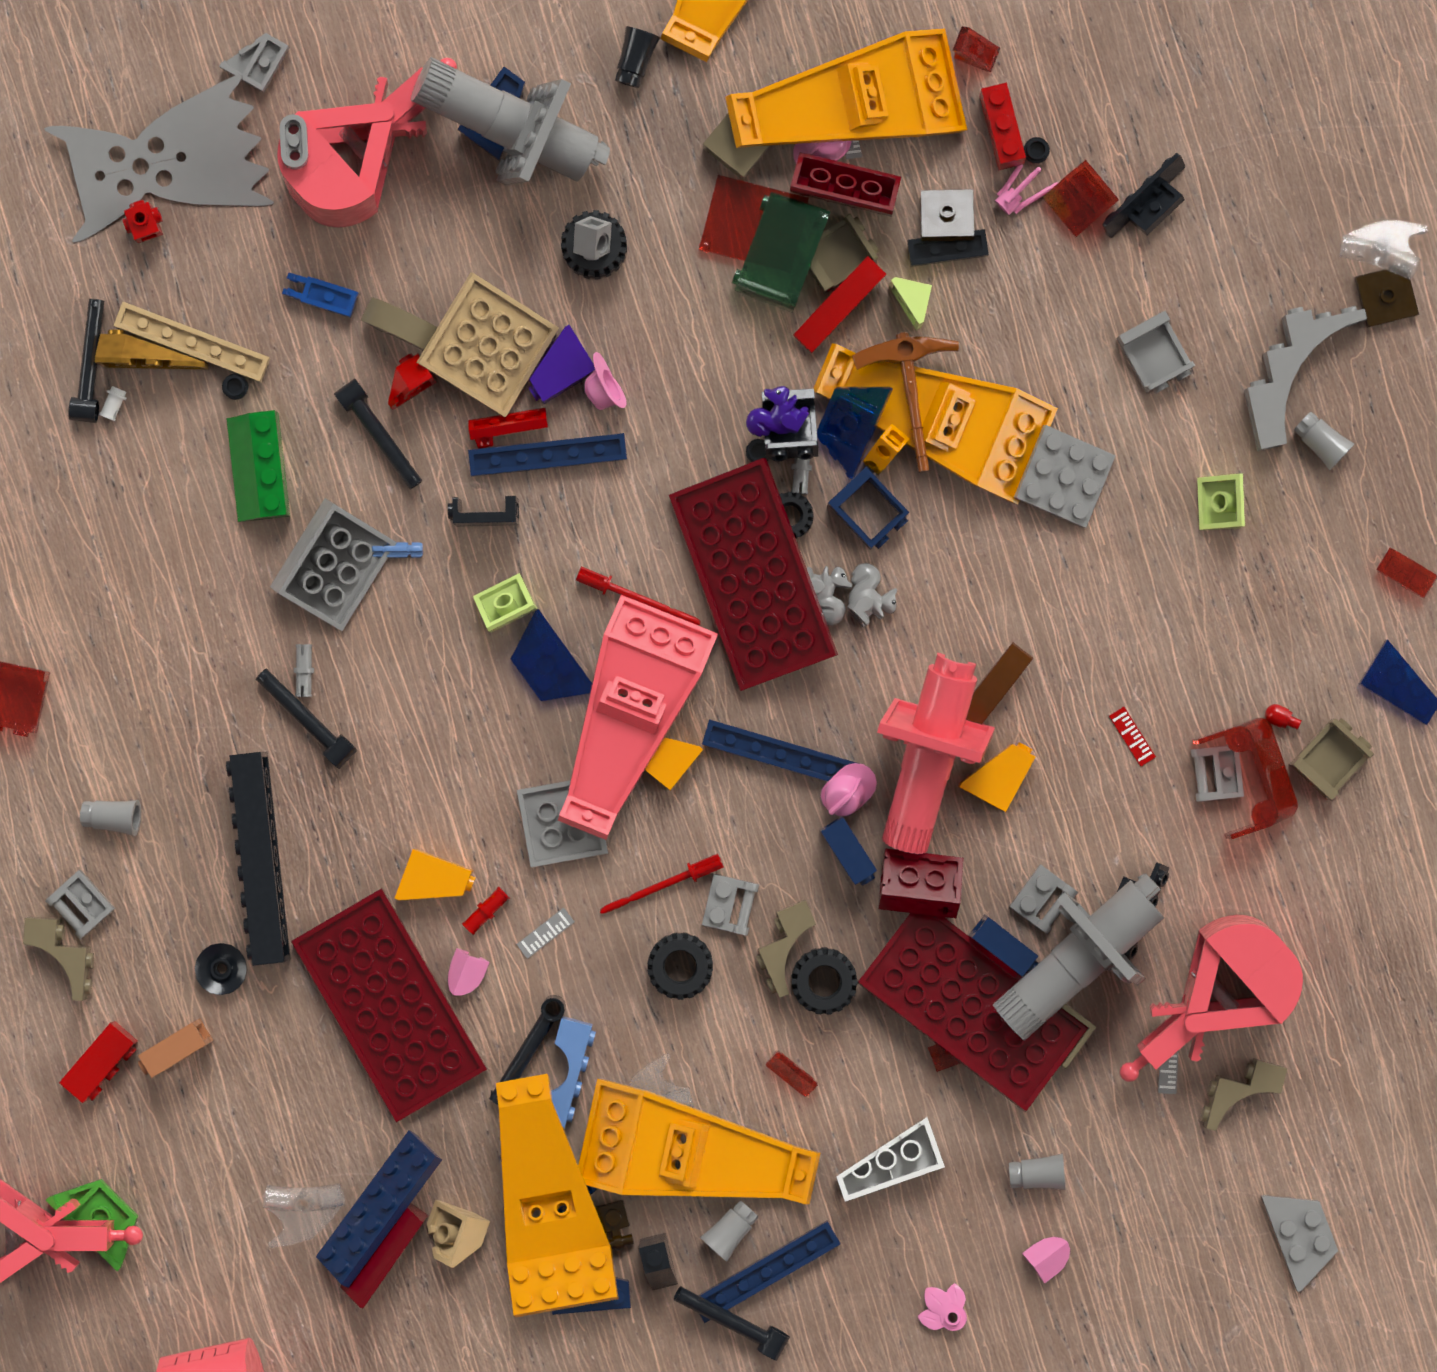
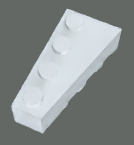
[836,1117,945,1202]

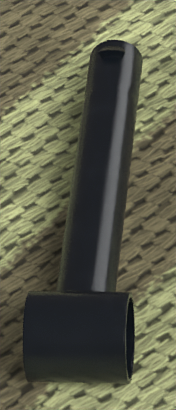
[68,299,105,423]
[334,378,423,490]
[255,668,358,769]
[489,995,566,1105]
[674,1286,790,1361]

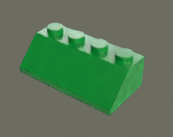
[226,410,290,522]

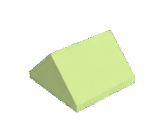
[889,277,932,331]
[1197,474,1245,530]
[473,573,538,632]

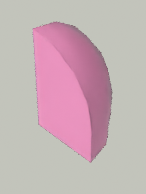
[448,948,489,996]
[1022,1237,1070,1283]

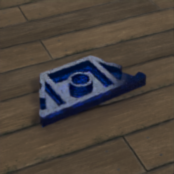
[817,387,893,479]
[510,609,592,701]

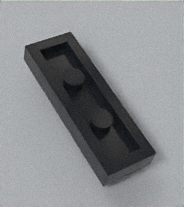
[907,229,989,267]

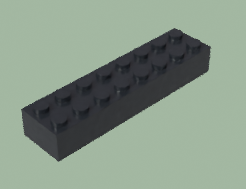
[226,751,291,966]

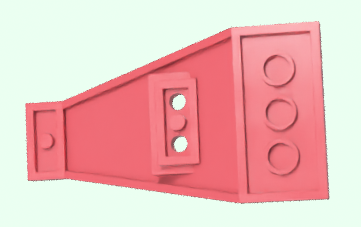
[557,595,718,840]

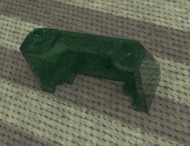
[732,192,831,313]

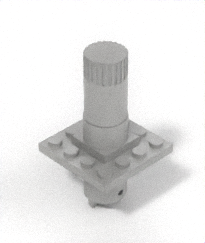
[411,57,610,185]
[993,874,1164,1040]

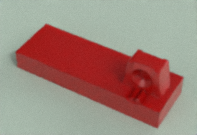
[468,408,548,449]

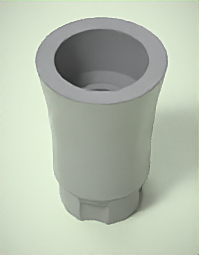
[1294,412,1355,471]
[80,800,141,836]
[1009,1153,1066,1190]
[700,1200,759,1262]

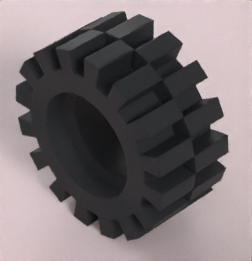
[779,492,814,539]

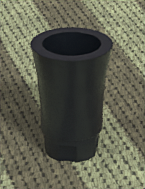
[615,26,660,88]

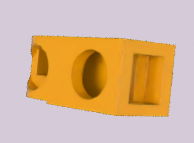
[862,424,910,475]

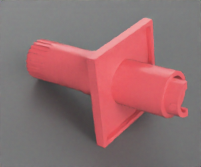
[877,652,995,854]

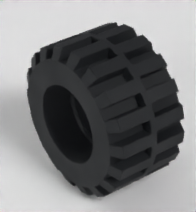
[561,210,627,280]
[647,932,713,1000]
[791,947,858,1015]

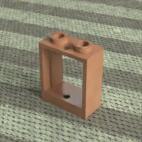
[138,1018,213,1078]

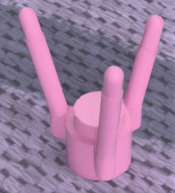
[995,165,1059,215]

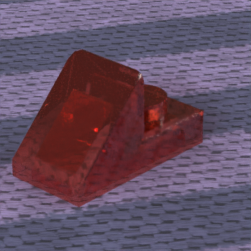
[952,26,1000,72]

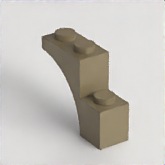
[756,899,816,998]
[23,917,94,1001]
[1200,1058,1287,1131]

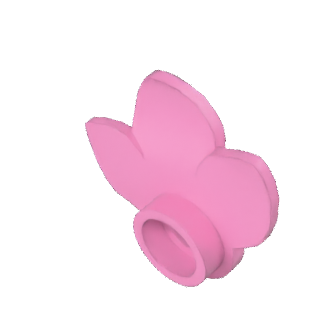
[918,1283,967,1331]

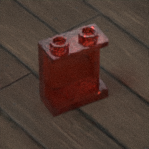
[0,661,50,737]

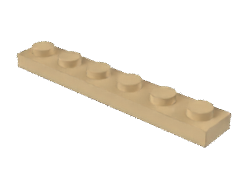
[113,302,270,382]

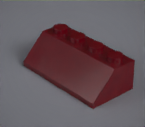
[790,152,901,217]
[340,1203,428,1309]

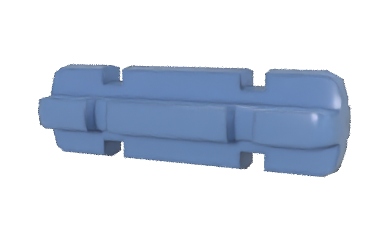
[372,542,423,558]

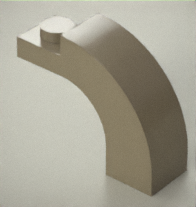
[361,297,437,351]

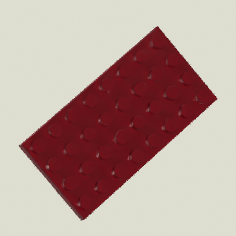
[669,458,838,691]
[291,888,488,1122]
[857,913,1088,1112]

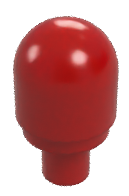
[1265,704,1302,730]

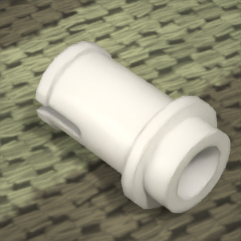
[99,386,127,421]

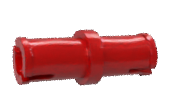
[461,886,510,935]

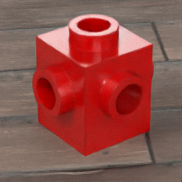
[122,200,163,244]

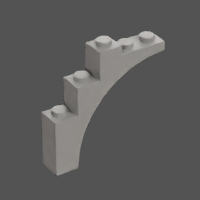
[1244,306,1367,451]

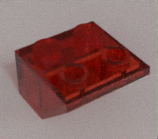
[1043,160,1119,238]

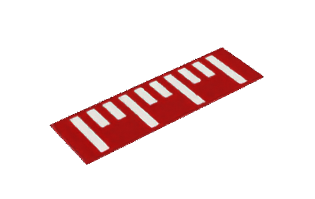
[1109,707,1156,766]

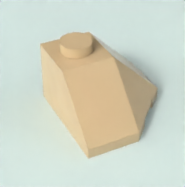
[427,1200,490,1268]

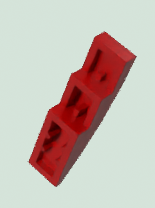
[793,256,887,354]

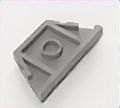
[1261,1195,1338,1292]

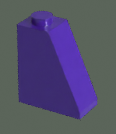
[529,325,595,404]

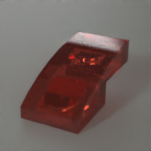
[1376,547,1437,599]

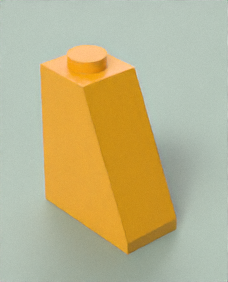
[645,737,703,790]
[958,742,1036,812]
[394,848,476,900]

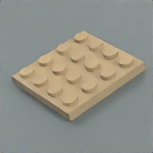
[416,272,559,417]

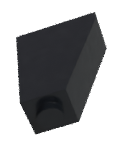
[639,1233,678,1290]

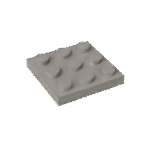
[1014,425,1116,528]
[517,780,608,867]

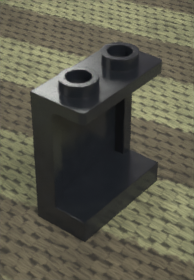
[762,388,819,462]
[448,496,519,527]

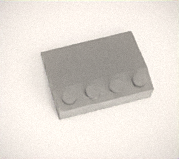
[270,498,397,631]

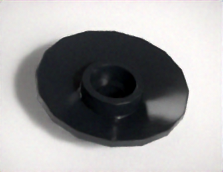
[195,943,247,995]

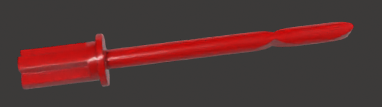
[575,566,701,625]
[600,853,724,914]

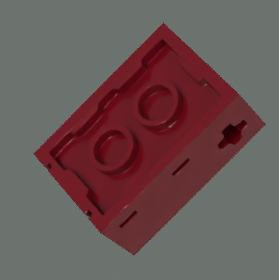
[878,848,964,919]

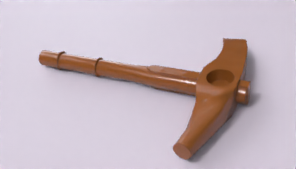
[852,332,959,473]

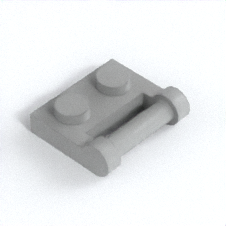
[1191,745,1244,802]
[1009,864,1078,934]
[45,870,116,940]
[702,874,759,936]

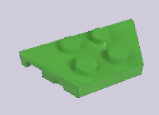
[46,1179,138,1271]

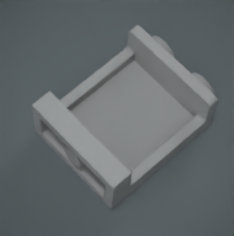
[1116,311,1195,394]

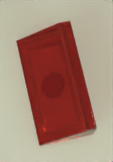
[766,1050,818,1097]

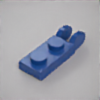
[282,273,359,318]

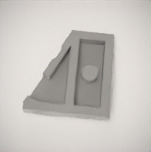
[219,33,290,93]

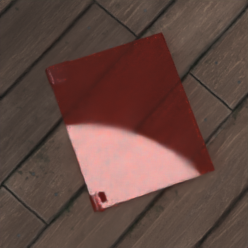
[699,175,809,273]

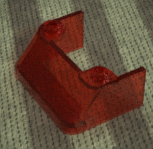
[1192,718,1298,840]

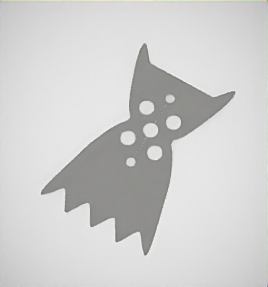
[44,74,274,242]

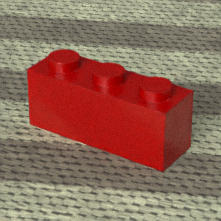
[979,82,1026,171]
[59,1021,138,1103]

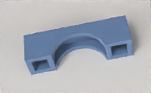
[551,1016,596,1128]

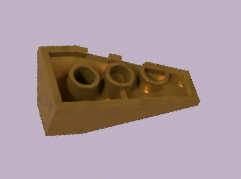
[95,329,208,370]

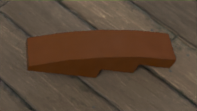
[966,642,1033,725]

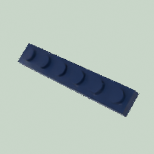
[468,433,627,477]
[702,719,860,781]
[698,1220,841,1323]

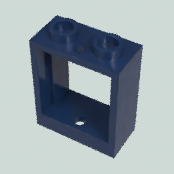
[827,467,909,550]
[820,816,877,886]
[969,914,1038,977]

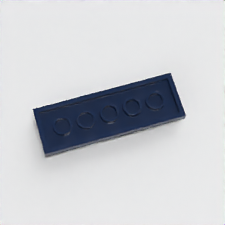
[316,1130,442,1288]

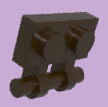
[595,1200,634,1251]

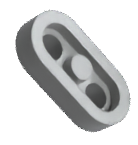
[280,114,309,170]

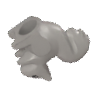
[847,563,897,627]
[807,566,852,625]

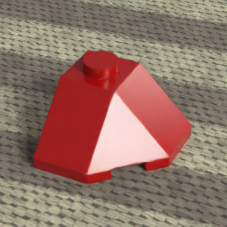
[388,353,437,410]

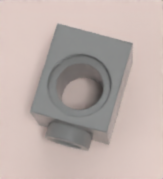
[573,216,612,260]

